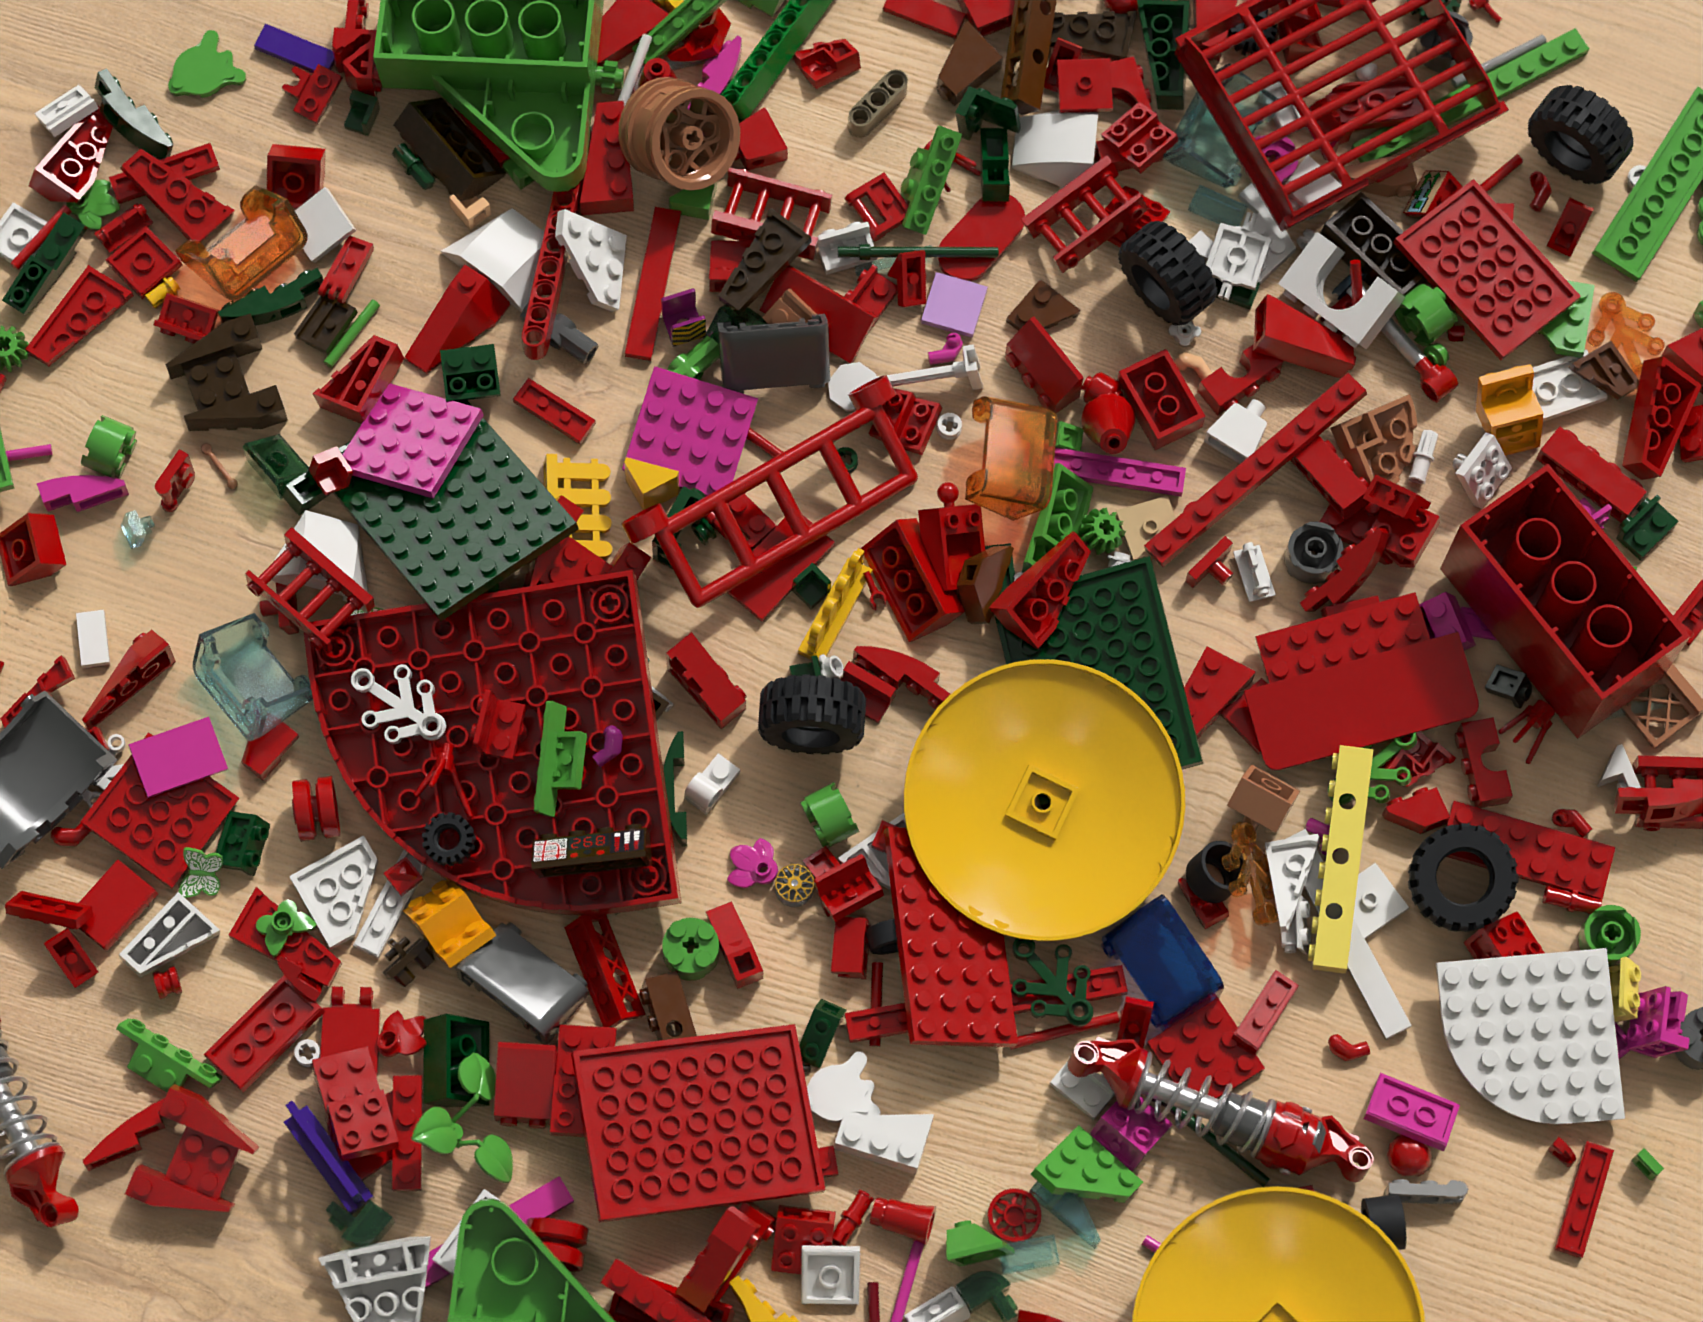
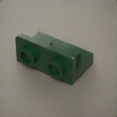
[1616,495,1679,560]
[216,811,270,876]

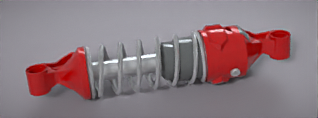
[0,1019,79,1227]
[1067,1036,1374,1182]

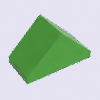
[669,182,717,220]

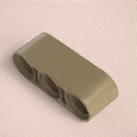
[848,69,908,138]

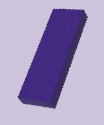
[254,23,335,73]

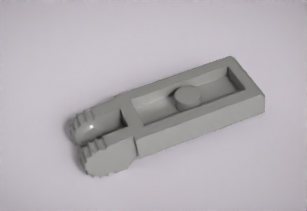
[1384,1179,1468,1204]

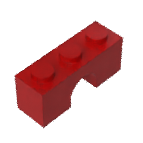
[1197,344,1284,416]
[1455,717,1513,808]

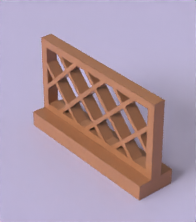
[1620,663,1703,749]

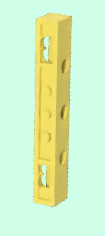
[1308,745,1374,974]

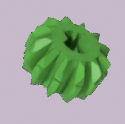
[0,325,29,372]
[1078,507,1126,555]

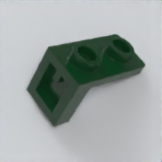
[799,999,847,1068]

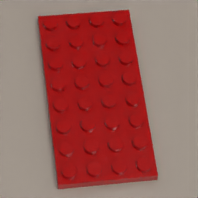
[884,827,1018,1048]

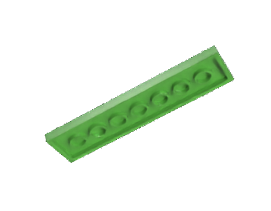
[1592,86,1703,282]

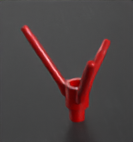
[414,743,473,818]

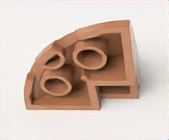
[1330,394,1417,485]

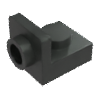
[1485,664,1532,709]

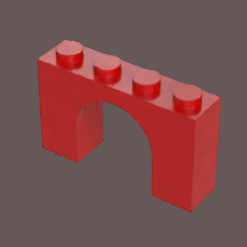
[1094,56,1164,172]

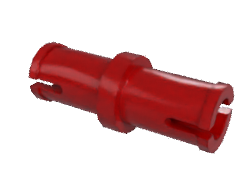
[1542,886,1602,914]
[832,1190,874,1246]

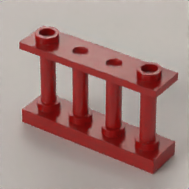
[1021,155,1148,274]
[711,167,832,261]
[245,527,375,653]
[1633,755,1703,832]

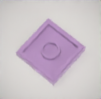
[921,272,988,338]

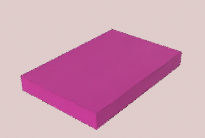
[128,717,228,798]
[1364,1073,1460,1152]

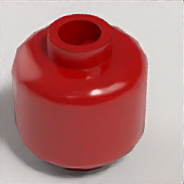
[1081,372,1123,404]

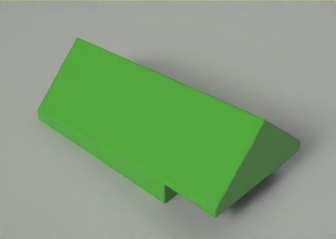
[1022,463,1094,573]

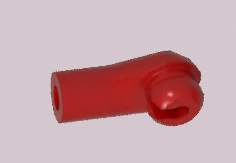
[1529,171,1552,212]
[1552,809,1593,838]
[51,823,91,846]
[1328,1034,1370,1061]

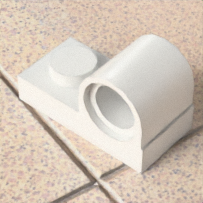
[684,753,740,815]

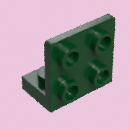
[955,86,1021,141]

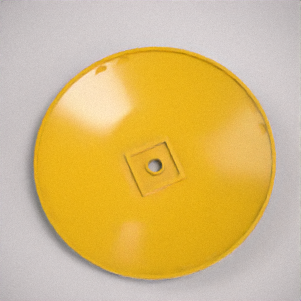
[903,659,1185,941]
[1132,1187,1425,1322]

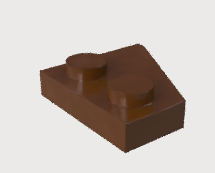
[1006,280,1080,331]
[1569,341,1639,400]

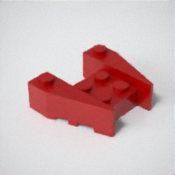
[523,495,652,587]
[124,1084,259,1212]
[675,1202,777,1312]

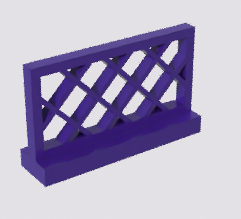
[284,1100,374,1215]

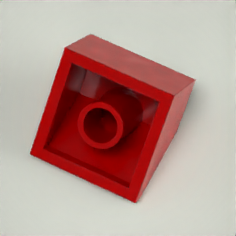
[266,144,326,208]
[0,513,67,586]

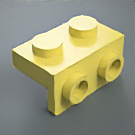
[1609,957,1641,1022]

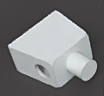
[1285,155,1342,220]
[1204,399,1267,464]

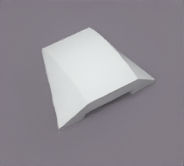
[1012,110,1098,189]
[441,208,544,312]
[271,510,368,602]
[318,1236,431,1322]

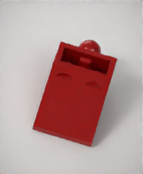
[918,482,985,591]

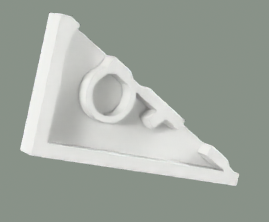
[1265,834,1319,932]

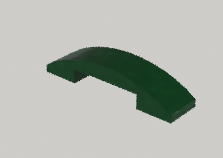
[664,731,687,847]

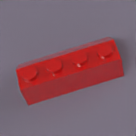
[860,518,965,642]

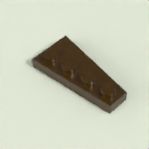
[1050,11,1137,60]
[718,208,812,315]

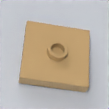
[1116,495,1176,561]

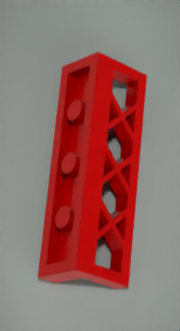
[564,914,646,1028]

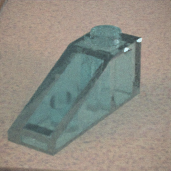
[1029,1181,1101,1249]

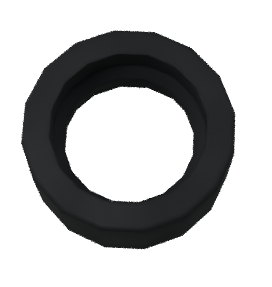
[866,919,898,955]

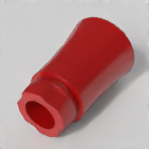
[870,1197,936,1245]

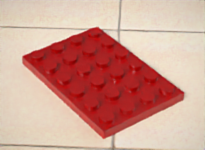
[1393,179,1581,361]

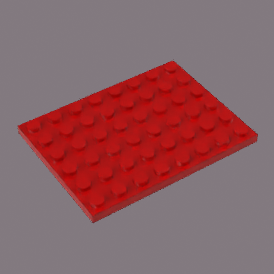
[571,1024,826,1222]

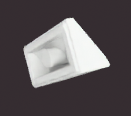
[904,1286,971,1322]

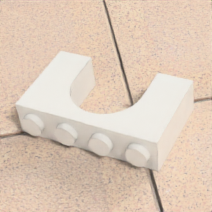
[1278,232,1406,349]

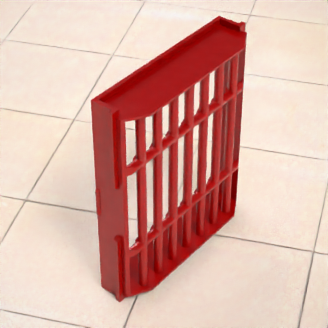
[1175,0,1509,232]

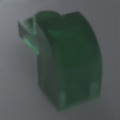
[326,1200,395,1247]
[955,1271,1018,1322]

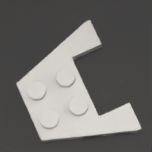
[1188,183,1296,284]

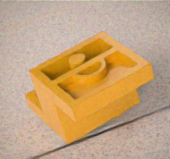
[1476,364,1544,456]
[403,880,497,968]

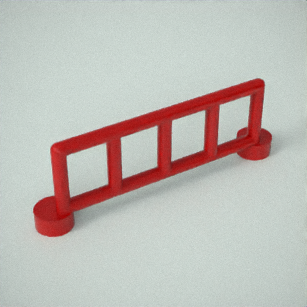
[621,375,918,608]

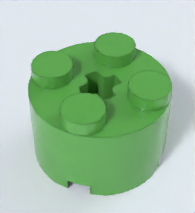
[1394,284,1458,347]
[81,415,137,479]
[800,782,860,847]
[1578,905,1641,967]
[662,918,719,981]

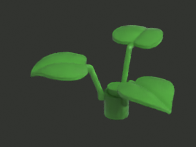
[411,1053,513,1183]

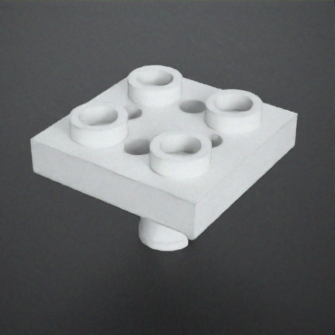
[1453,432,1512,509]

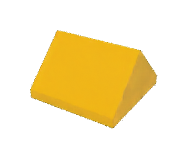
[624,457,680,510]

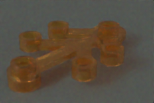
[1587,292,1665,375]
[1222,822,1278,927]

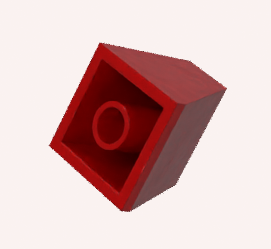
[494,1042,557,1129]

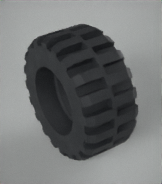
[1528,85,1633,184]
[1118,221,1217,326]
[758,675,866,754]
[1408,823,1519,932]

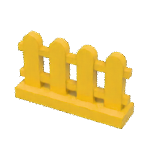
[543,453,612,559]
[798,548,873,664]

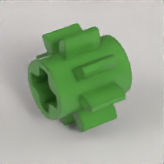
[595,60,624,95]

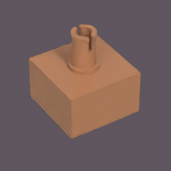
[1227,764,1300,841]

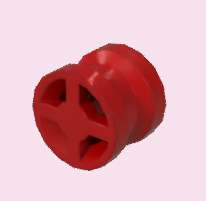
[152,966,183,1000]

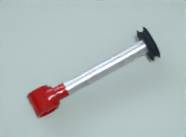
[1332,267,1459,403]

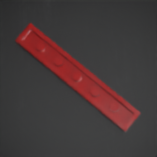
[625,207,681,361]

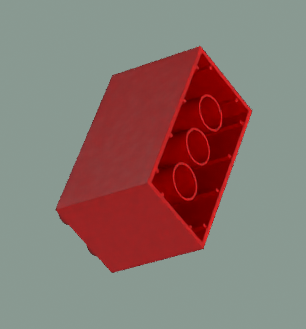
[1440,464,1690,739]

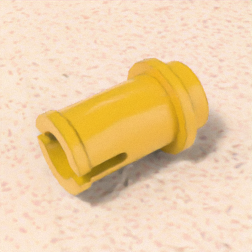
[145,277,181,309]

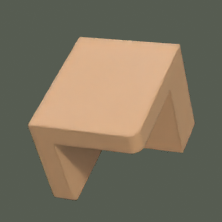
[449,194,491,230]

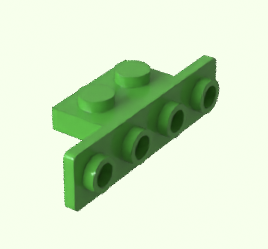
[901,126,962,235]
[534,701,587,817]
[116,1018,223,1093]

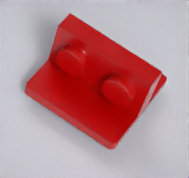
[814,854,884,922]

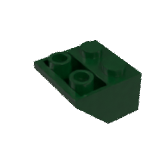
[440,344,501,402]

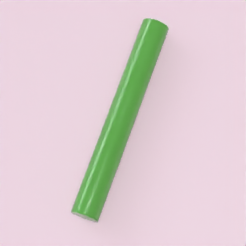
[323,299,380,368]

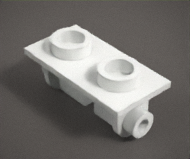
[1233,542,1276,602]
[1281,896,1311,954]

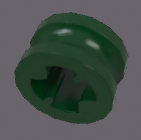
[837,447,858,473]
[691,518,717,545]

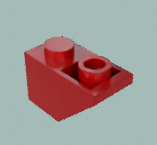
[1382,787,1450,834]

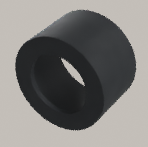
[1186,841,1249,903]
[1361,1195,1407,1250]

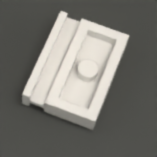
[35,85,99,137]

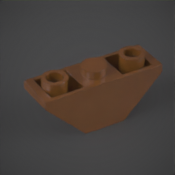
[957,546,1014,624]

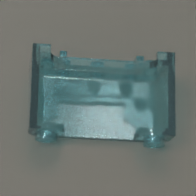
[1163,63,1278,188]
[192,613,313,741]

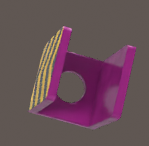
[661,288,706,347]

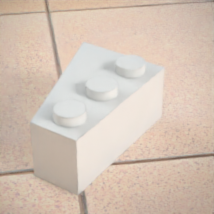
[119,892,220,978]
[834,1114,934,1175]

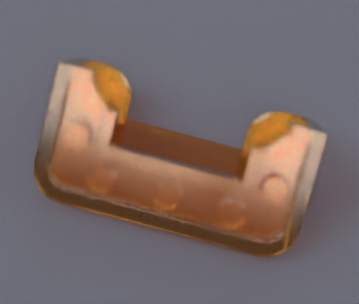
[175,185,308,301]
[965,396,1057,521]

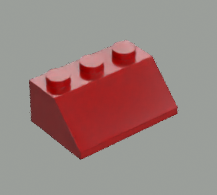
[1005,316,1084,415]

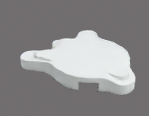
[807,1051,880,1123]

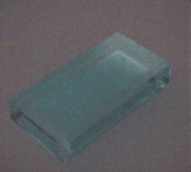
[1188,185,1248,226]
[1000,1235,1060,1275]

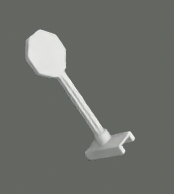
[828,344,983,412]

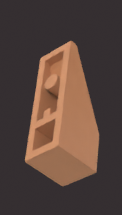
[1331,154,1418,197]

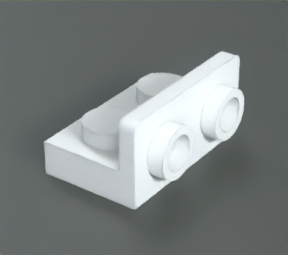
[1050,1057,1115,1120]

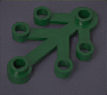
[1012,938,1094,1026]

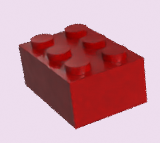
[1117,349,1206,451]

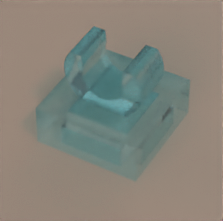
[121,510,155,549]

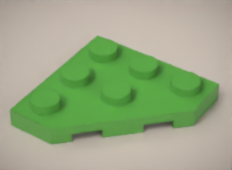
[1538,280,1595,358]
[1030,1125,1143,1203]

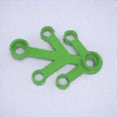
[1328,732,1417,805]

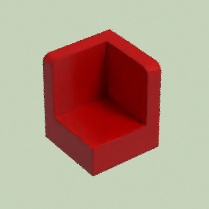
[309,446,353,495]

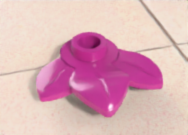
[727,838,778,888]

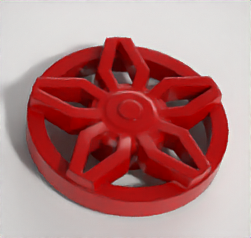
[988,1188,1042,1243]

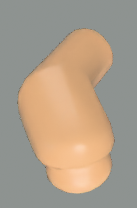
[1174,352,1213,380]

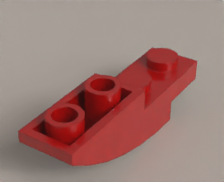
[1300,527,1390,612]
[853,646,950,710]
[1614,779,1703,823]

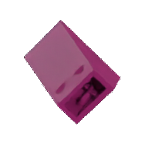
[1419,592,1476,651]

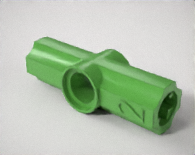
[668,336,720,380]

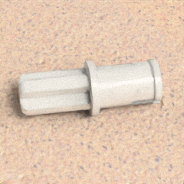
[1409,430,1438,484]

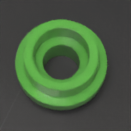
[1424,343,1449,366]

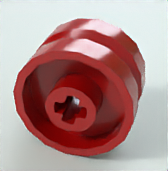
[292,776,340,842]
[526,1217,589,1272]

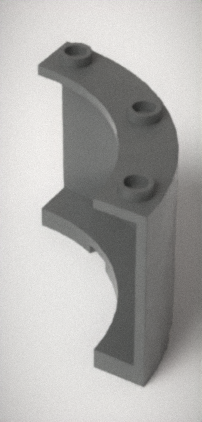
[0,691,117,869]

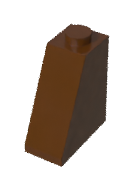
[937,21,1003,106]

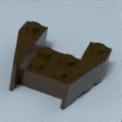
[165,313,288,431]

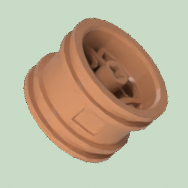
[619,77,740,190]

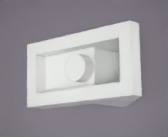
[1598,744,1641,789]

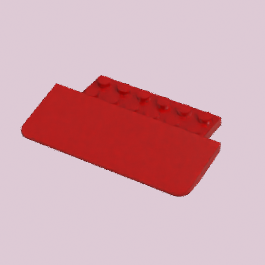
[1244,592,1479,770]

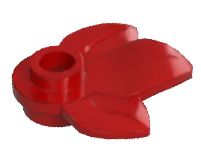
[377,1010,427,1057]

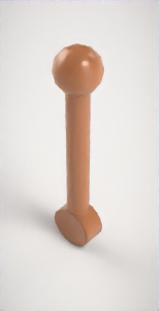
[201,443,238,489]

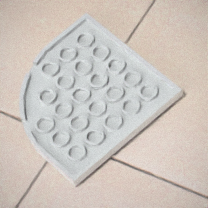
[1436,948,1625,1124]

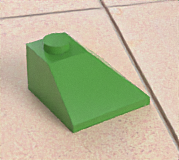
[946,1220,1015,1267]

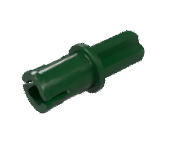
[392,143,436,190]

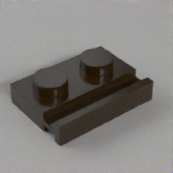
[294,293,358,355]

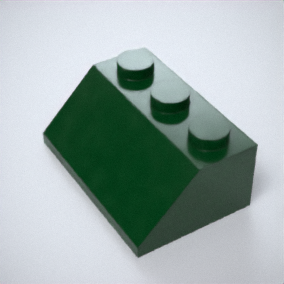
[424,1014,490,1107]

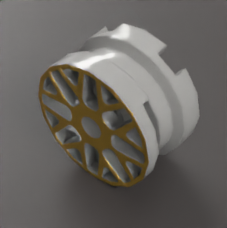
[775,864,814,907]

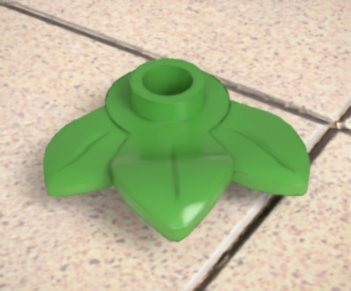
[66,179,120,230]

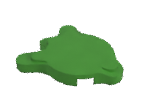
[168,30,247,98]

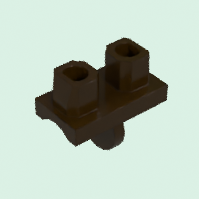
[382,937,435,987]

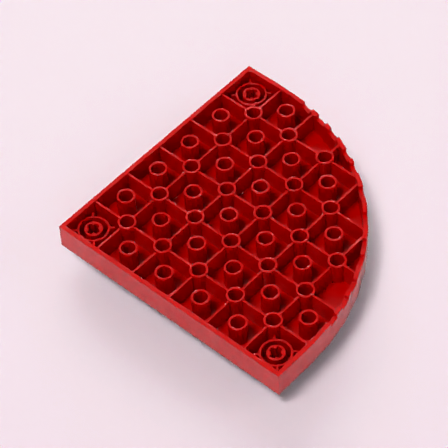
[303,570,682,916]

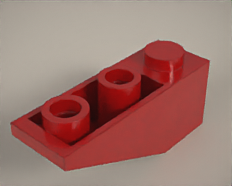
[706,901,763,989]

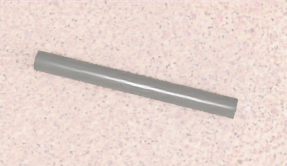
[1451,35,1547,88]

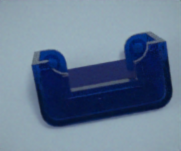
[1101,894,1224,1031]

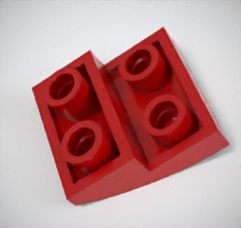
[1101,102,1179,174]
[869,388,943,455]

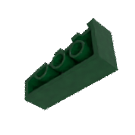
[1137,0,1191,110]

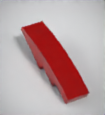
[82,1098,165,1171]

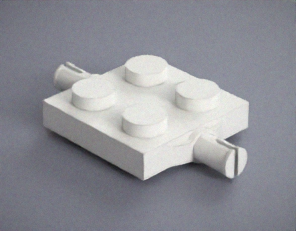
[1206,212,1272,300]

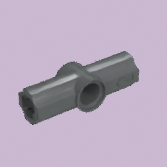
[520,302,599,364]

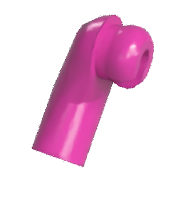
[928,333,963,365]

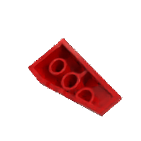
[28,105,113,203]
[404,264,511,374]
[989,532,1091,649]
[82,629,176,730]

